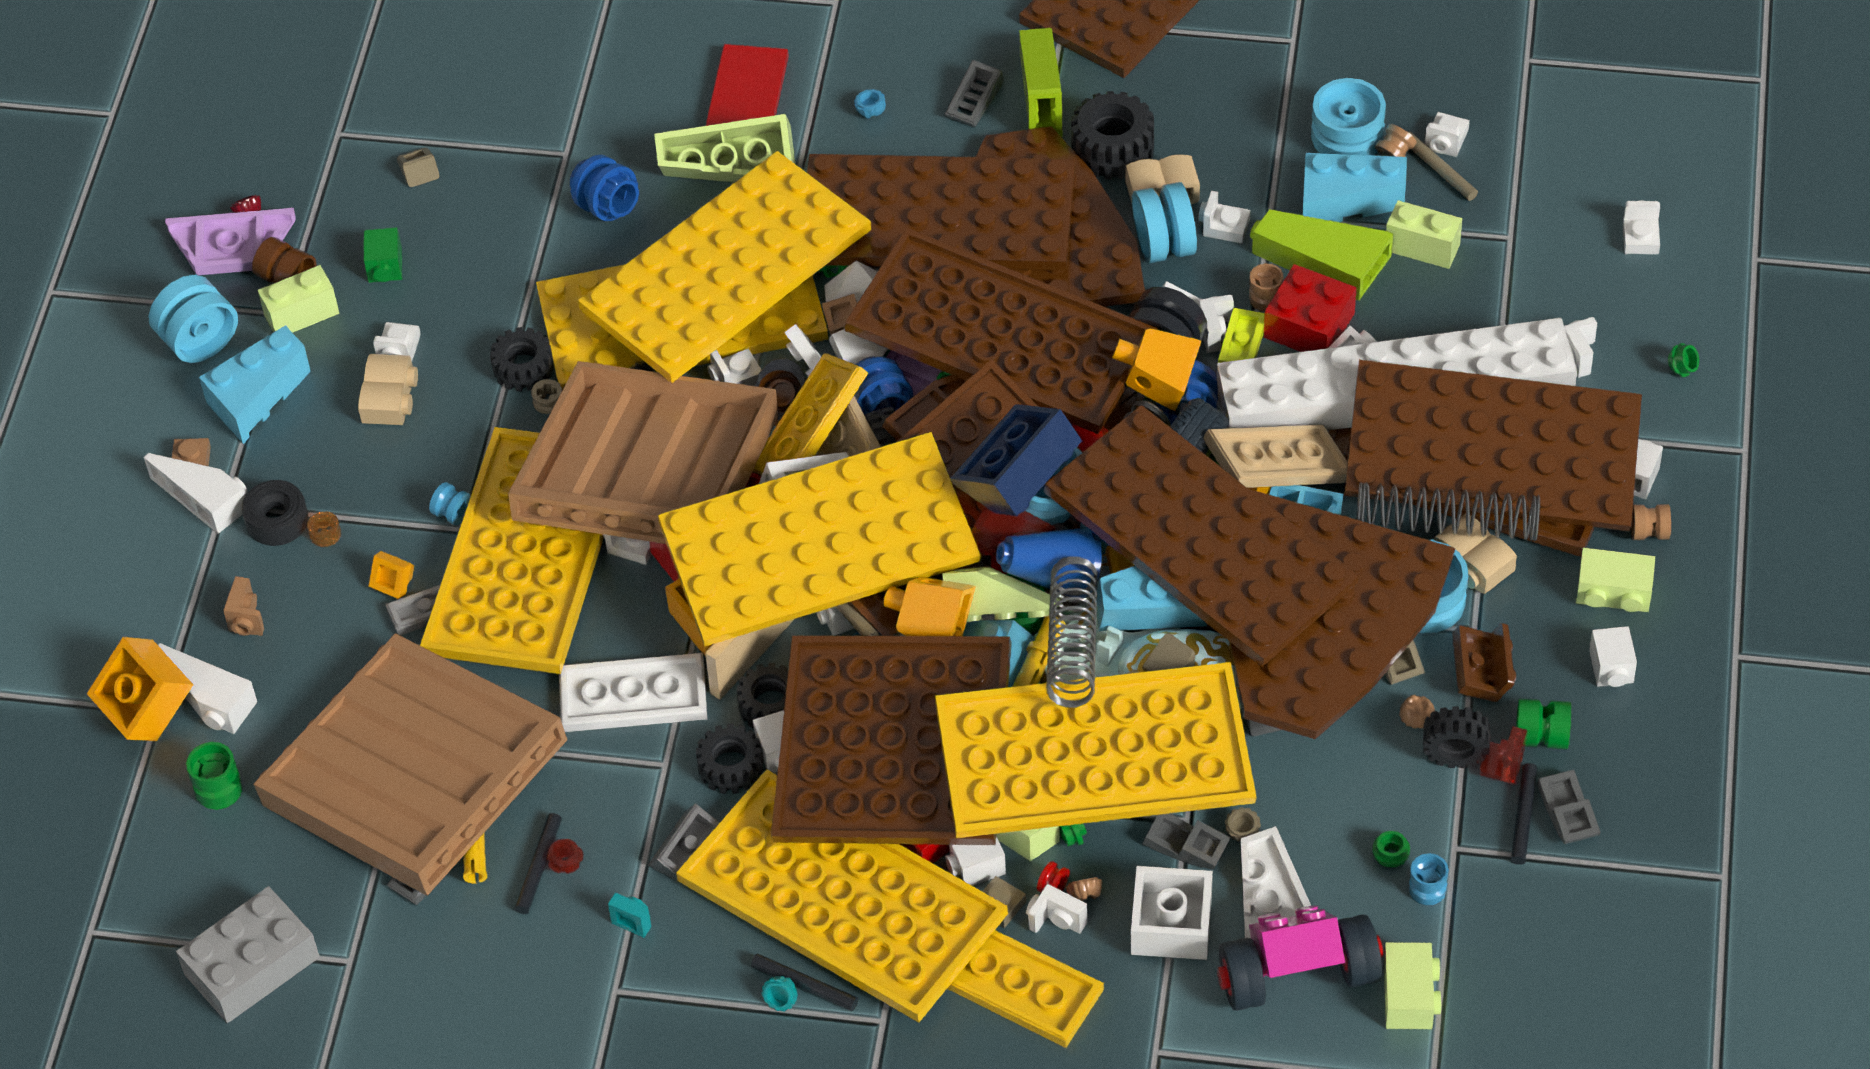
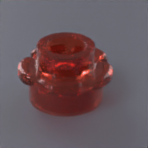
[547,839,584,874]

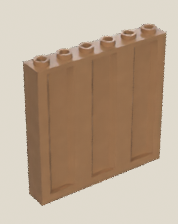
[508,361,778,544]
[254,633,568,896]

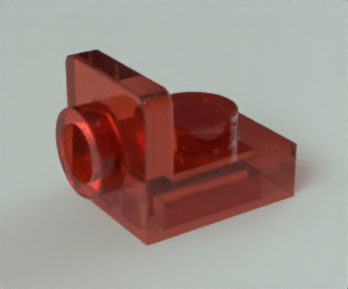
[1480,726,1527,784]

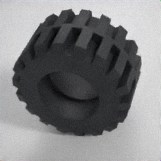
[1071,91,1154,180]

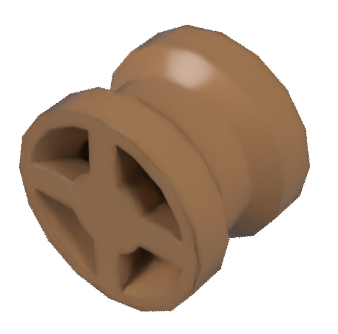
[1375,124,1417,157]

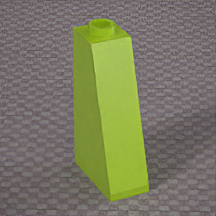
[1019,28,1063,137]
[1250,209,1393,301]

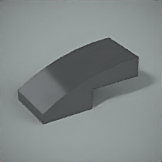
[1537,770,1601,844]
[1142,813,1230,870]

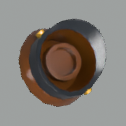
[755,358,807,426]

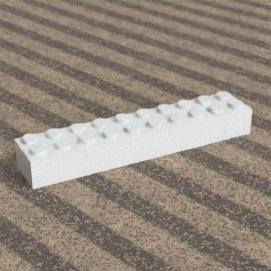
[1217,318,1577,430]

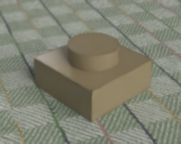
[982,876,1026,928]

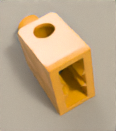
[1112,329,1201,411]
[884,577,976,636]

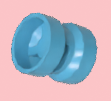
[1409,853,1449,905]

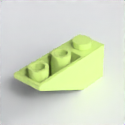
[942,567,1062,622]

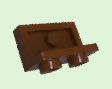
[1452,623,1516,702]

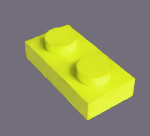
[1218,308,1264,363]

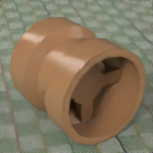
[1249,263,1284,311]
[1631,504,1671,540]

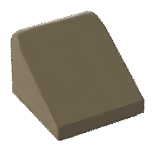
[397,147,440,187]
[1142,632,1195,672]
[1385,640,1425,685]

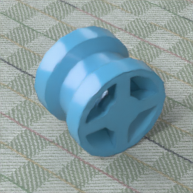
[429,482,471,526]

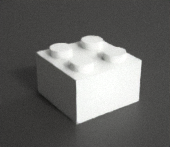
[1131,866,1213,960]

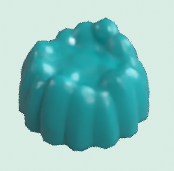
[761,976,798,1012]

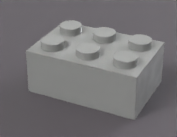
[176,886,320,1024]

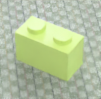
[1386,200,1462,269]
[258,265,339,333]
[1576,548,1655,612]
[1384,942,1441,1029]

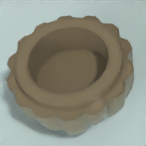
[1225,807,1261,842]

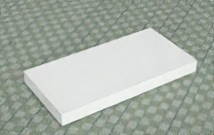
[559,653,707,732]

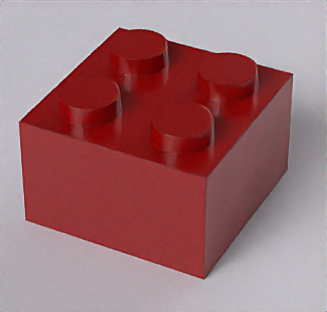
[1264,264,1356,352]

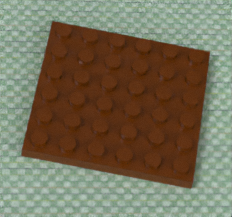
[771,636,1012,845]

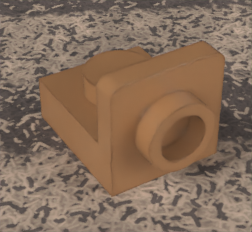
[223,576,265,636]

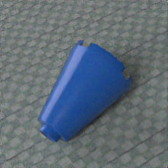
[996,528,1102,598]

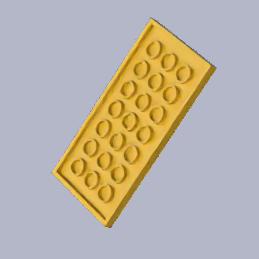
[578,151,871,383]
[536,264,828,391]
[420,427,604,674]
[658,432,980,647]
[935,662,1257,838]
[676,769,1008,1023]

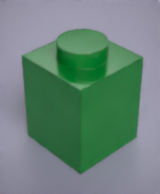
[364,227,402,283]

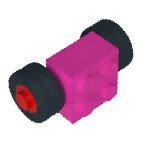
[1217,905,1383,1011]

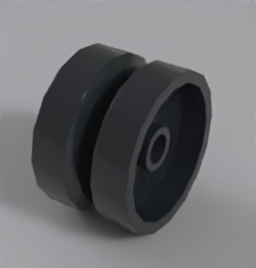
[1128,287,1207,341]

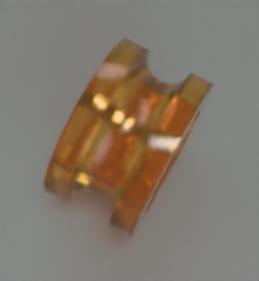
[307,511,341,547]

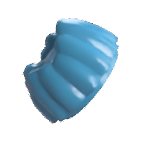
[854,89,886,119]

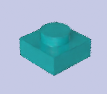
[608,892,652,938]

